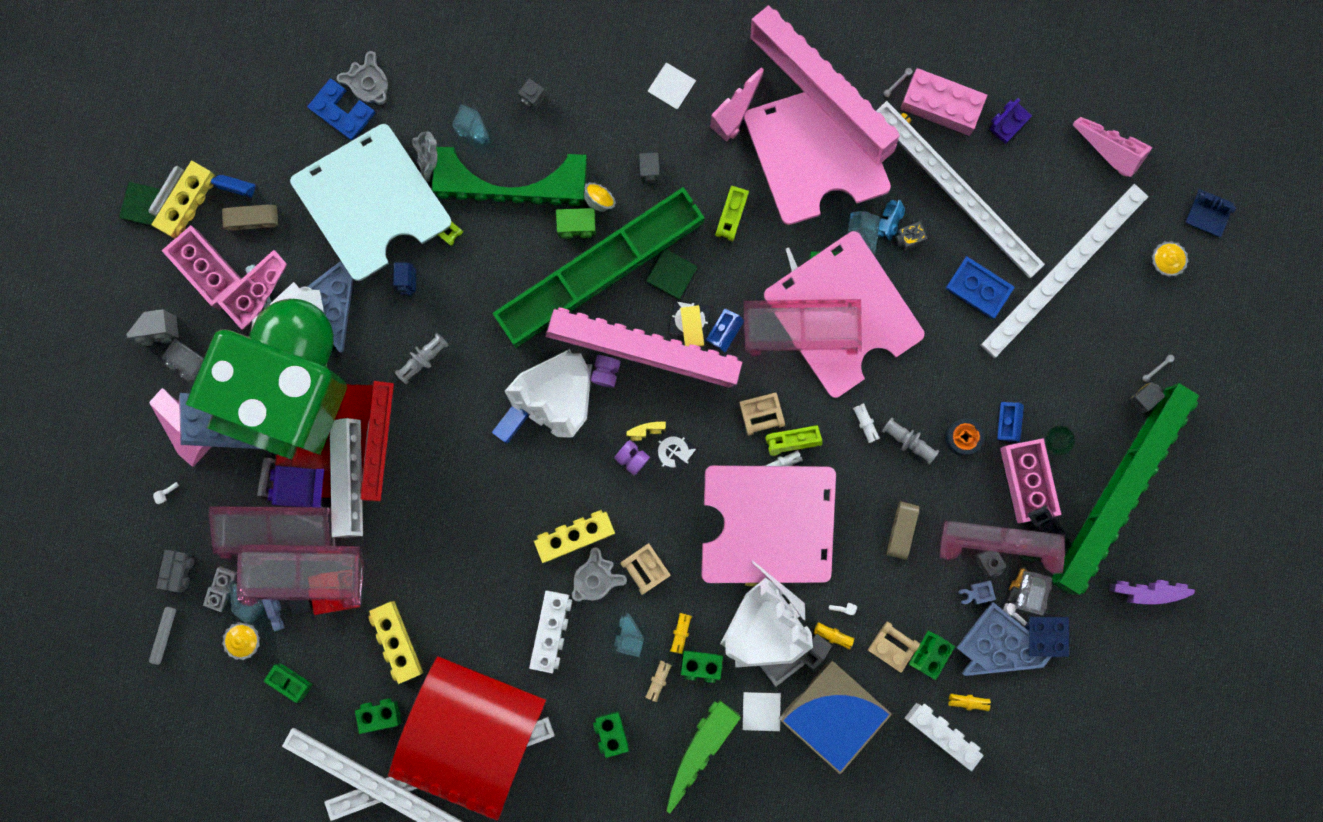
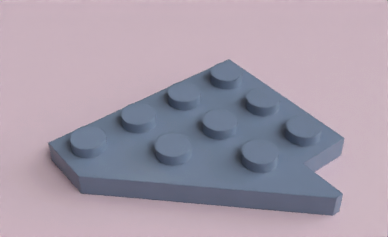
[307,261,354,353]
[179,393,261,449]
[956,602,1051,676]

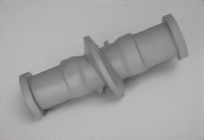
[395,333,449,384]
[882,418,939,465]

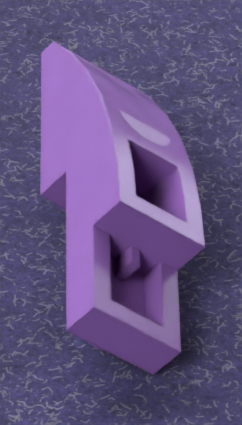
[1109,580,1195,604]

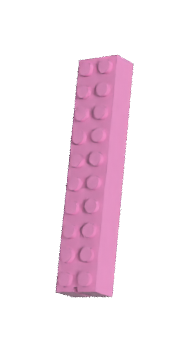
[750,5,900,165]
[546,307,742,388]

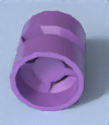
[590,355,621,388]
[614,440,650,476]

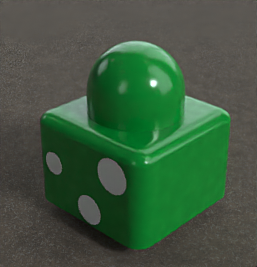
[185,298,347,460]

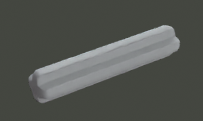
[149,166,184,216]
[149,607,176,665]

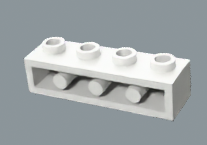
[529,590,572,673]
[905,703,984,771]

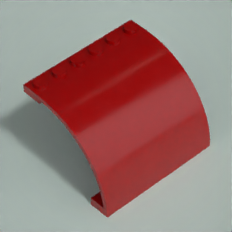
[272,381,394,501]
[388,656,546,821]

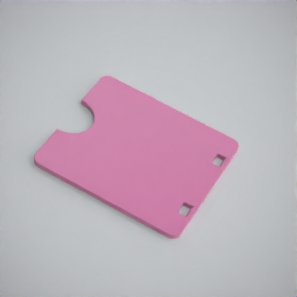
[744,81,891,225]
[764,231,924,397]
[701,465,836,583]

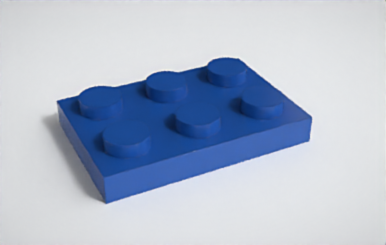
[945,256,1015,319]

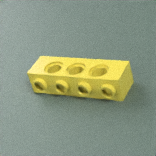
[151,160,216,239]
[534,510,615,563]
[368,601,423,684]

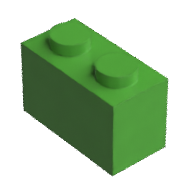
[556,208,596,239]

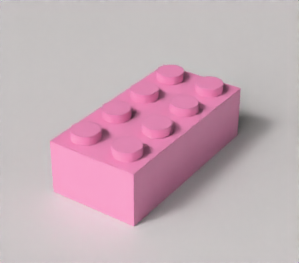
[900,68,987,136]
[162,225,241,310]
[1000,438,1061,523]

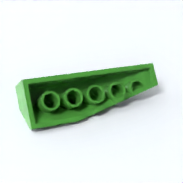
[667,700,741,813]

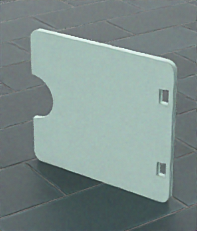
[290,124,451,281]

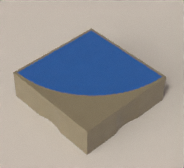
[779,659,892,774]

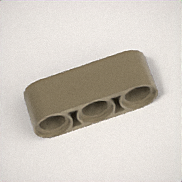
[222,205,278,230]
[887,501,919,560]

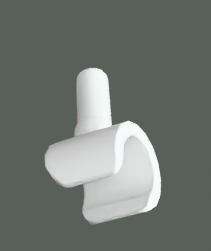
[153,482,179,504]
[829,603,857,615]
[1003,603,1027,626]

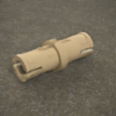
[645,660,672,702]

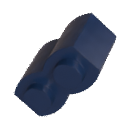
[393,263,417,296]

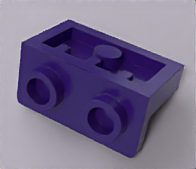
[989,98,1032,144]

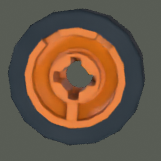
[945,419,984,456]

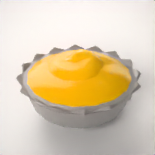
[584,182,616,212]
[1152,241,1189,277]
[222,622,260,660]

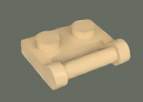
[739,392,785,436]
[620,543,670,595]
[868,621,920,673]

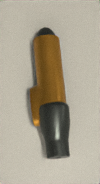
[1007,566,1028,602]

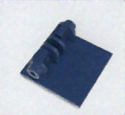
[1185,189,1236,238]
[1026,617,1069,657]

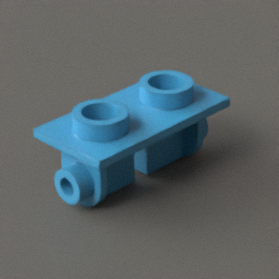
[876,200,905,241]

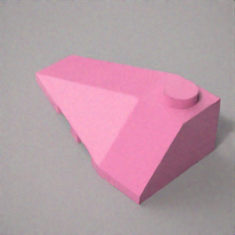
[710,68,764,142]
[1073,117,1152,177]
[217,250,287,330]
[149,388,211,467]

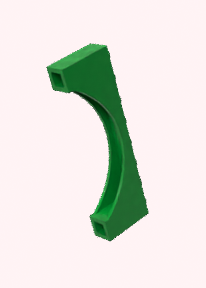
[432,147,587,206]

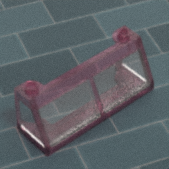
[744,299,862,356]
[209,506,335,559]
[940,521,1065,575]
[237,545,364,608]

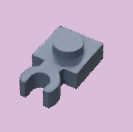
[958,581,996,604]
[262,597,285,631]

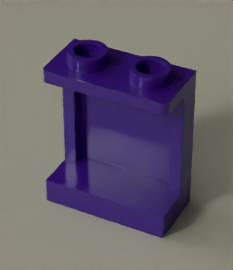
[268,465,324,508]

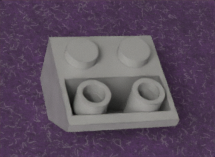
[127,309,179,346]

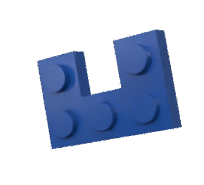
[307,78,375,141]

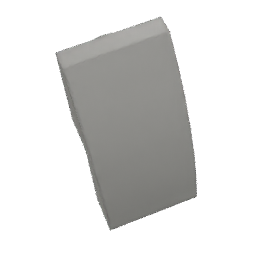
[203,566,238,612]

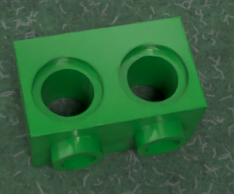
[909,631,955,680]
[681,650,723,683]
[263,663,313,703]
[355,698,402,734]
[593,711,629,758]

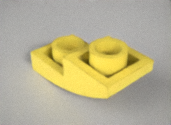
[680,305,704,347]
[626,422,666,441]

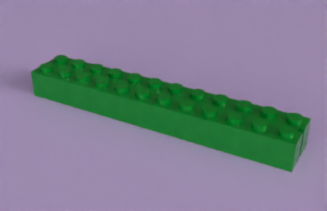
[492,187,705,348]
[1049,383,1199,595]

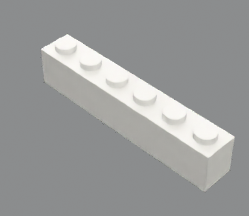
[330,418,363,538]

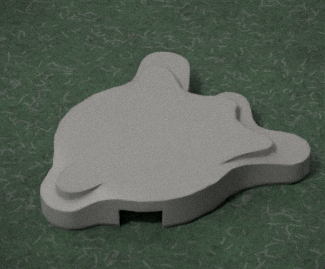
[337,51,388,105]
[412,132,437,182]
[572,547,627,602]

